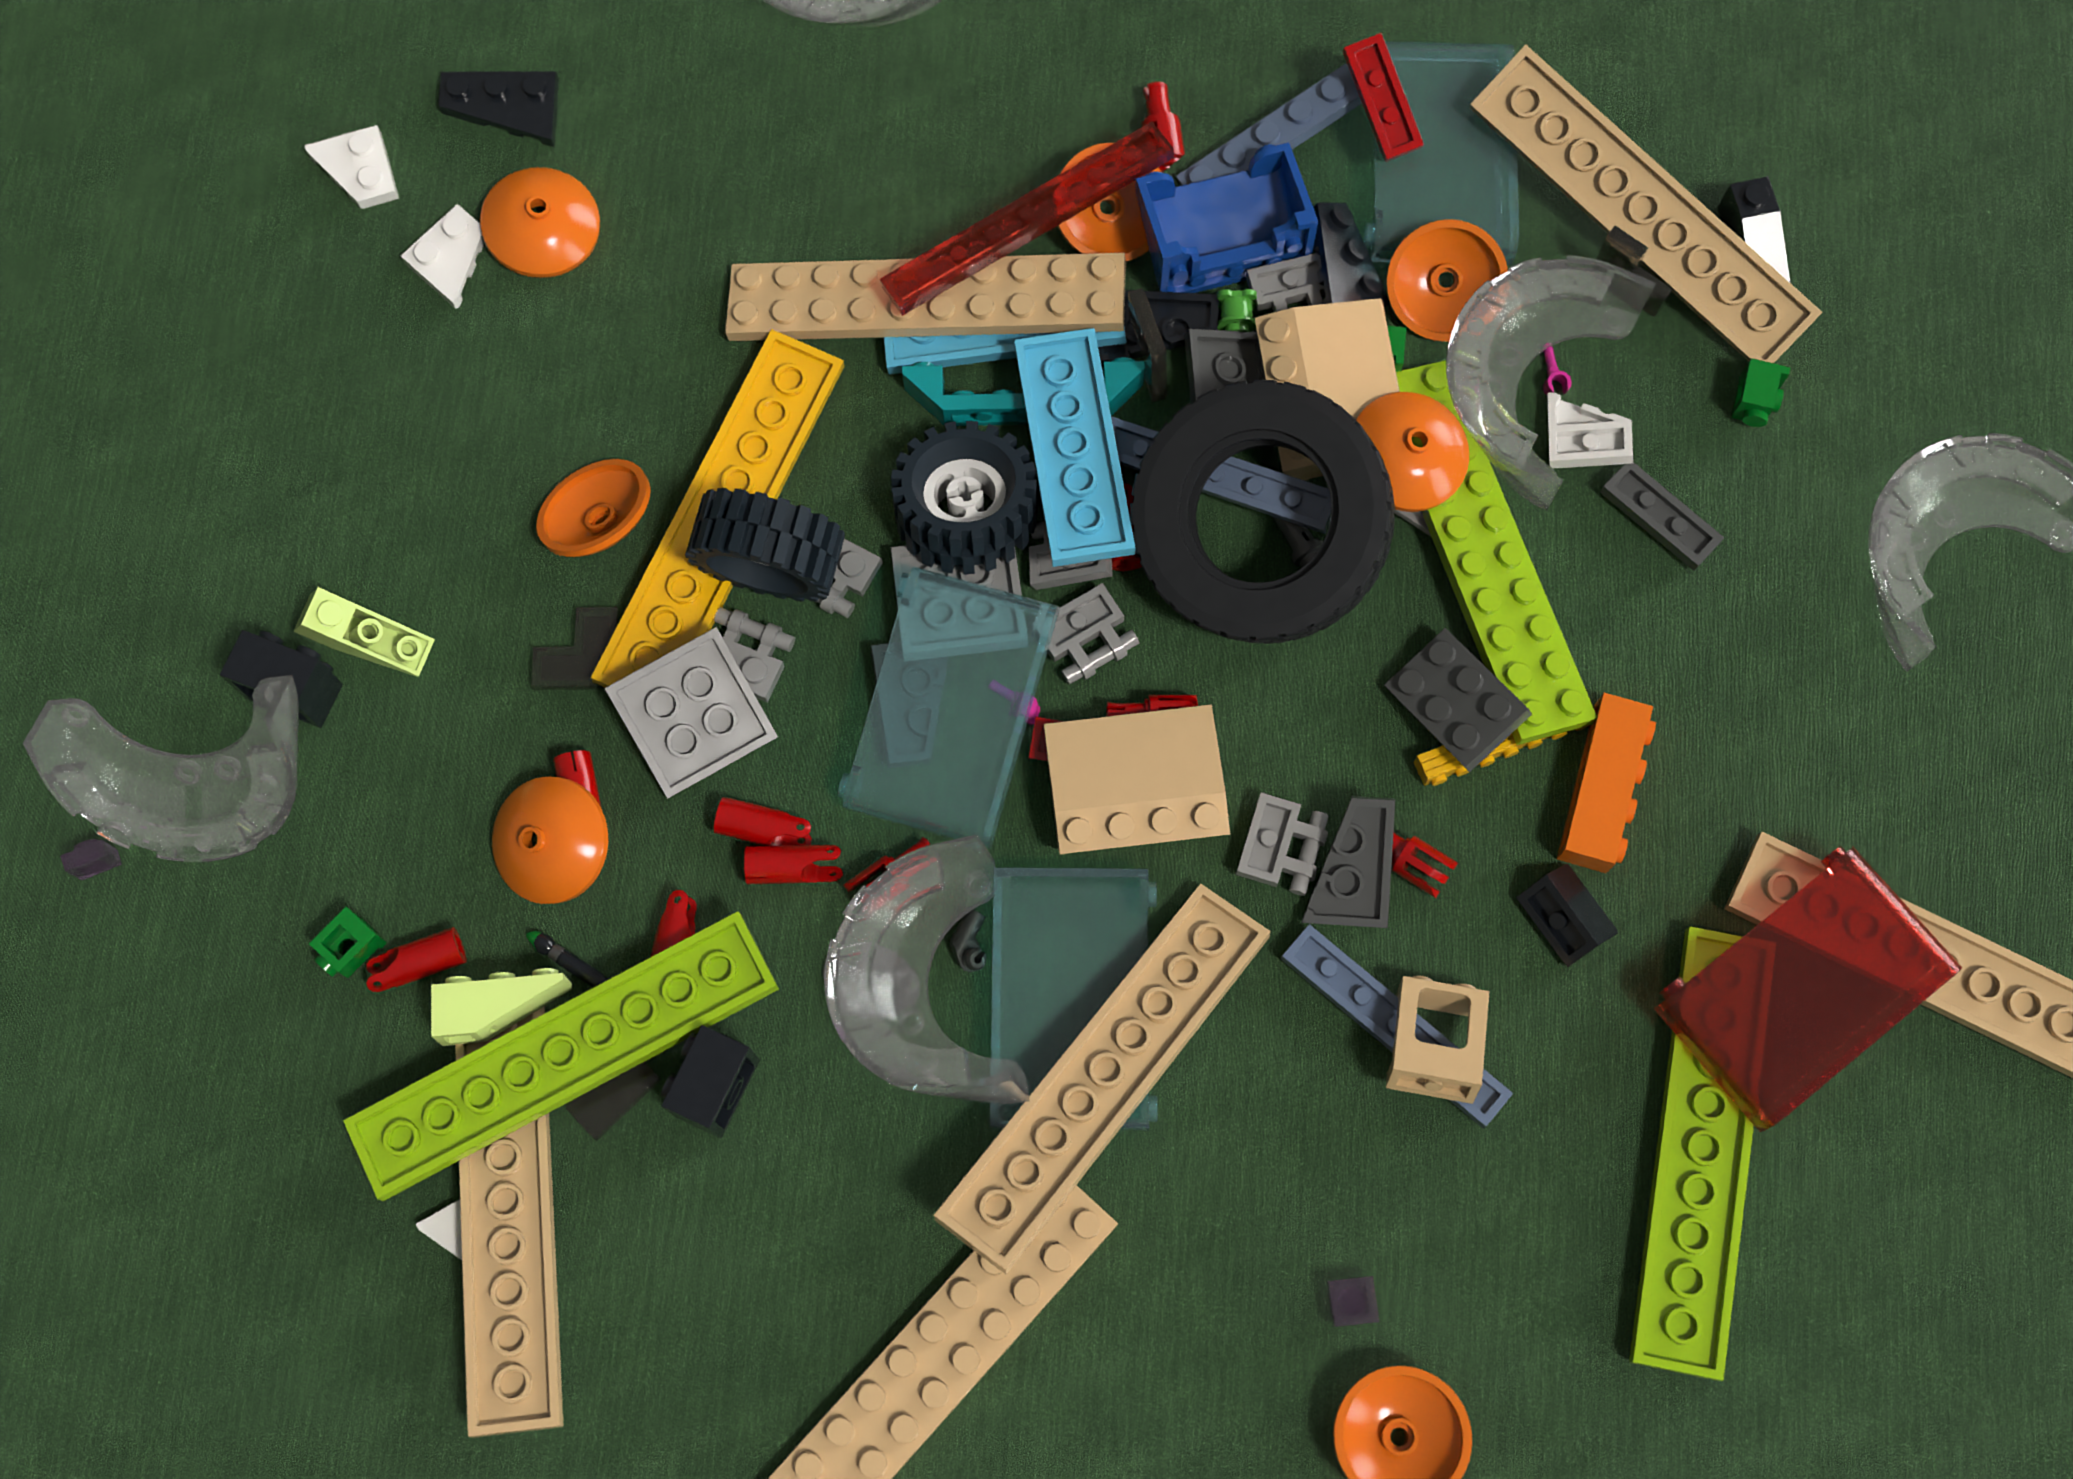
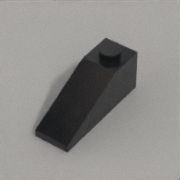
[1717,176,1790,282]

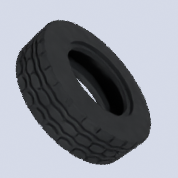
[1130,380,1395,644]

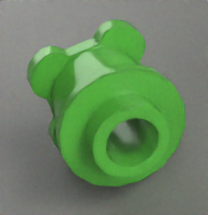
[1217,289,1257,332]

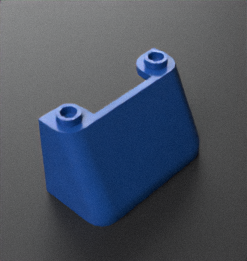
[1135,142,1318,293]

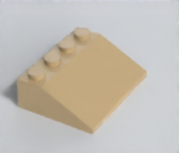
[1255,298,1400,480]
[1044,704,1230,854]

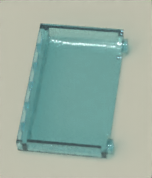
[1364,41,1519,265]
[838,567,1060,850]
[990,868,1158,1131]

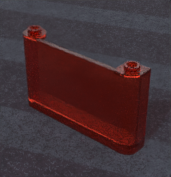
[1654,845,1962,1133]

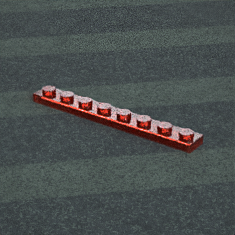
[880,122,1174,316]

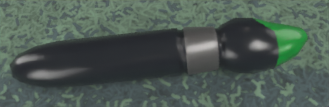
[526,931,609,988]

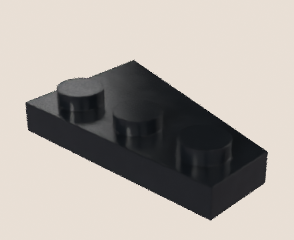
[439,71,559,147]
[1313,203,1390,308]
[1098,290,1219,367]

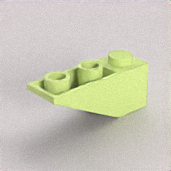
[293,587,435,677]
[431,968,572,1046]

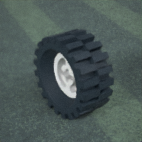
[891,421,1038,575]
[685,488,845,601]

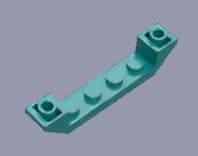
[902,357,1145,426]

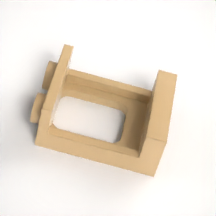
[1386,976,1489,1104]

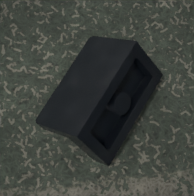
[1516,864,1618,968]

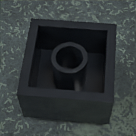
[220,630,343,728]
[661,1025,760,1139]

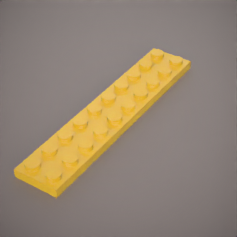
[591,329,844,687]

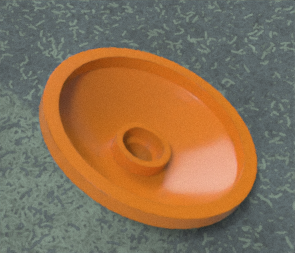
[1053,143,1162,262]
[480,167,600,278]
[1387,219,1508,341]
[1356,392,1469,512]
[536,459,651,557]
[492,776,608,904]
[1333,1366,1472,1479]

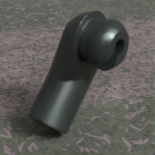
[950,908,987,972]

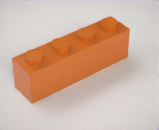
[1557,693,1656,873]

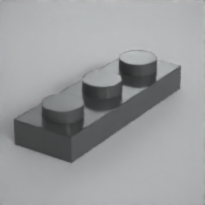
[1600,462,1724,571]

